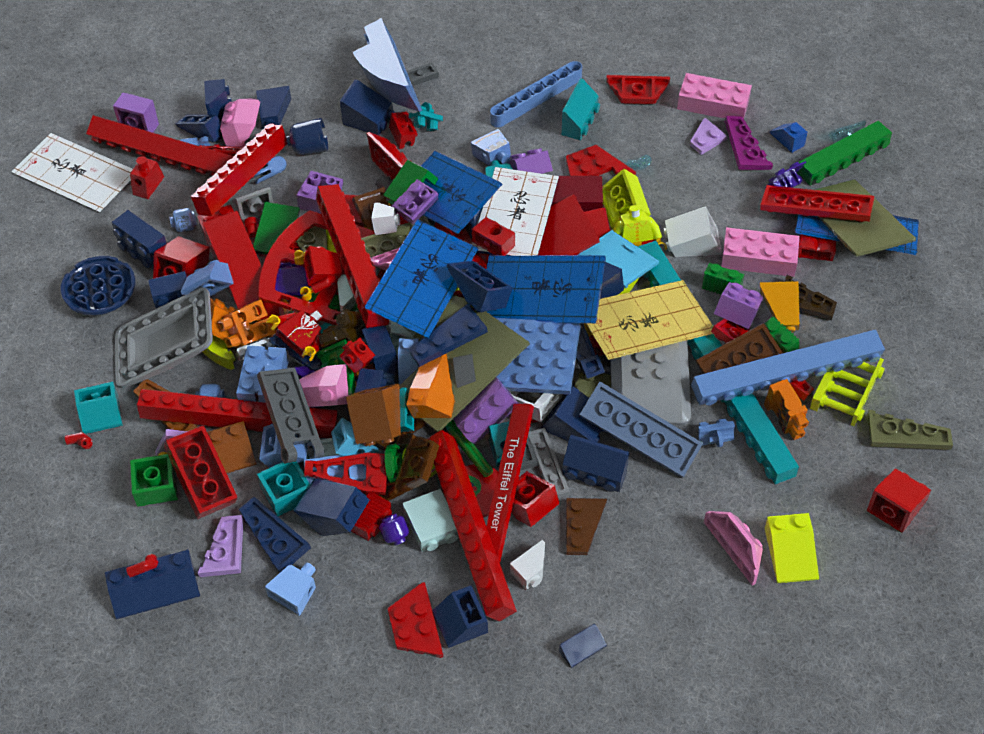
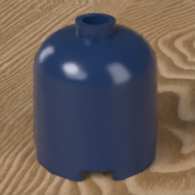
[287,118,329,155]

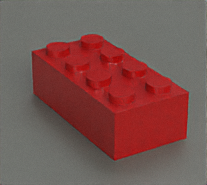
[164,425,238,520]

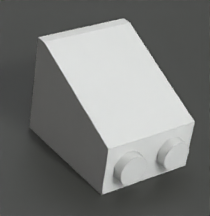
[664,206,722,257]

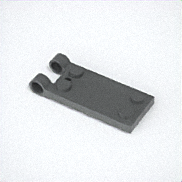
[257,368,324,463]

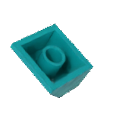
[257,461,310,516]

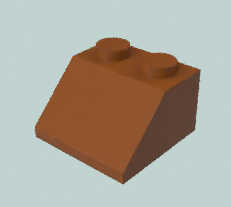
[207,421,256,473]

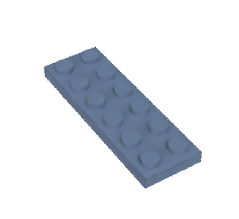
[579,382,703,478]

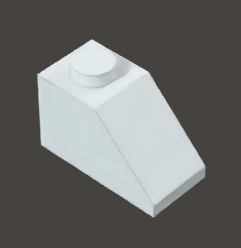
[372,203,400,235]
[510,540,545,590]

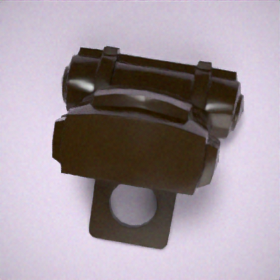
[318,309,366,348]

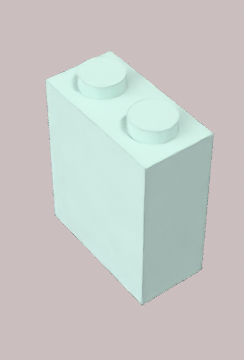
[402,489,459,552]

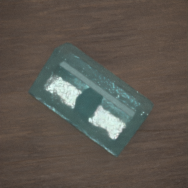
[828,120,866,143]

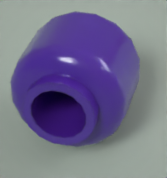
[379,513,410,546]

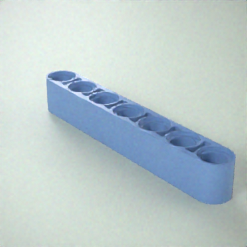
[490,61,582,127]

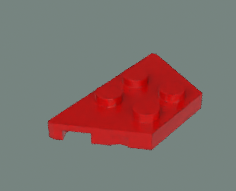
[606,75,670,104]
[388,582,443,658]

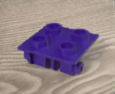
[765,161,806,188]

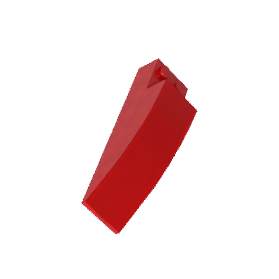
[197,204,279,321]

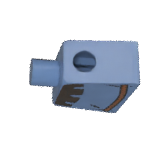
[471,129,511,166]

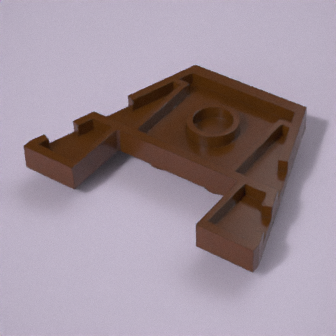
[378,432,439,501]

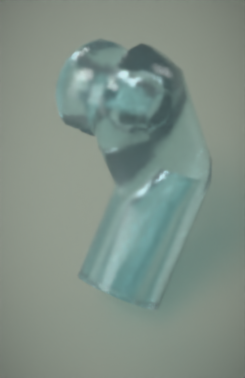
[627,155,652,170]

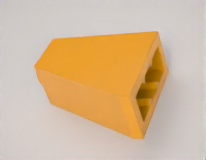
[760,281,800,333]

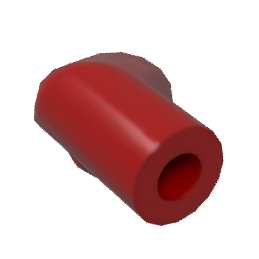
[126,554,158,577]

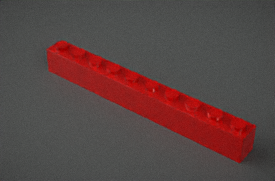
[86,115,234,176]
[316,184,389,328]
[137,389,338,439]
[428,430,517,621]

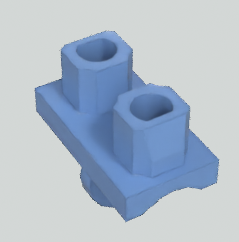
[698,419,735,447]

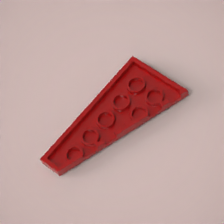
[710,319,814,401]

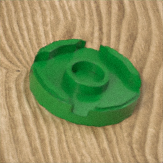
[385,444,402,483]

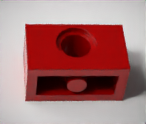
[472,217,515,257]

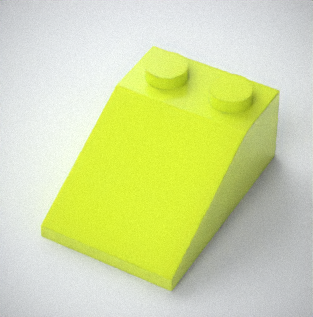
[765,513,819,583]

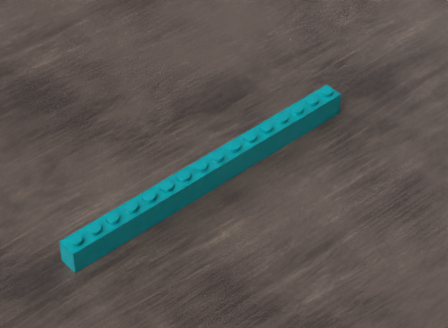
[638,241,799,484]

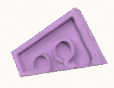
[198,515,244,577]

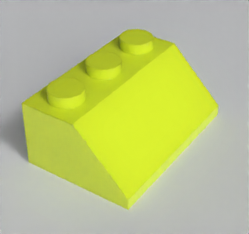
[603,169,651,229]

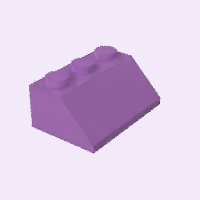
[453,377,519,444]

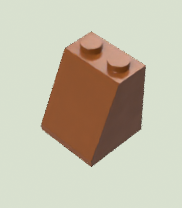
[346,384,401,446]

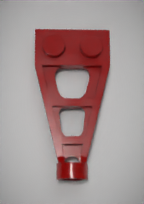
[304,453,387,495]

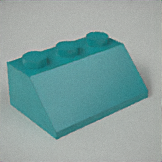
[561,78,600,141]

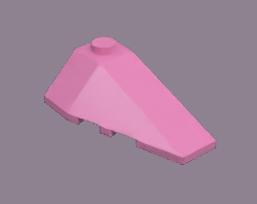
[299,364,348,407]

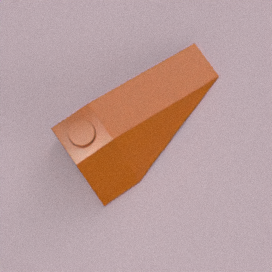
[406,353,455,418]

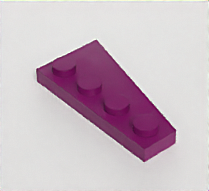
[724,116,773,170]

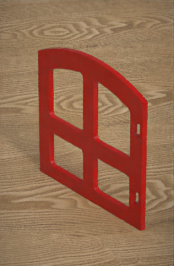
[259,210,386,334]

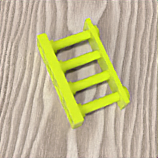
[810,358,885,426]

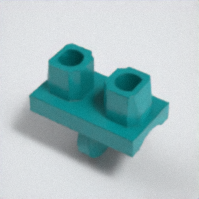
[409,102,443,131]

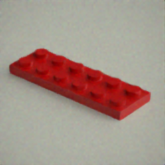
[760,185,875,222]

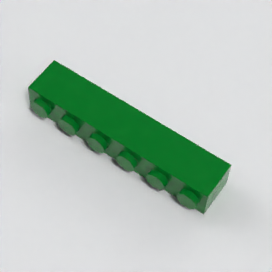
[797,121,892,185]

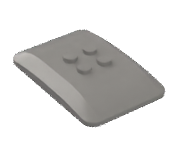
[115,287,213,388]
[610,340,691,425]

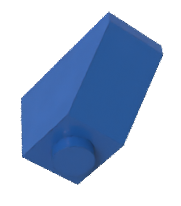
[769,122,808,153]

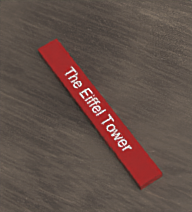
[486,403,534,563]

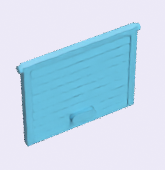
[577,230,659,288]

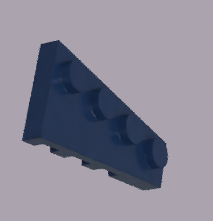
[409,304,488,367]
[239,497,311,573]

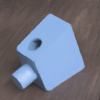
[265,562,316,616]

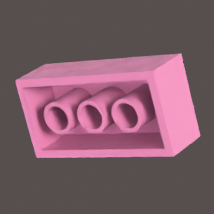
[677,73,752,118]
[721,227,799,277]

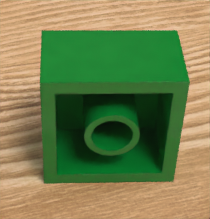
[130,454,178,507]

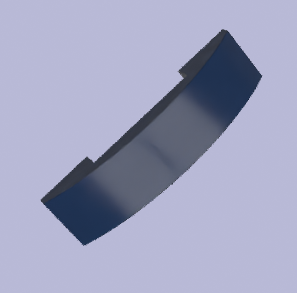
[576,323,605,379]

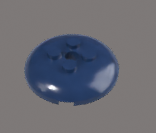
[61,256,136,316]

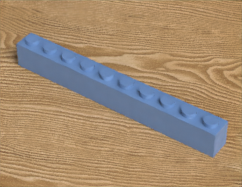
[691,330,885,406]

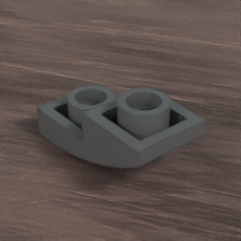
[453,354,476,388]

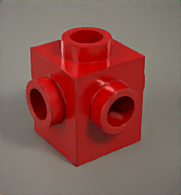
[339,338,375,373]

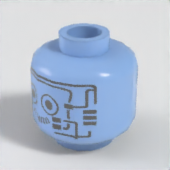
[170,208,197,232]

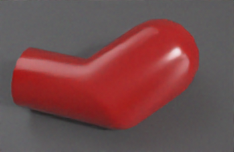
[65,432,93,449]

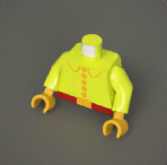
[612,205,667,250]

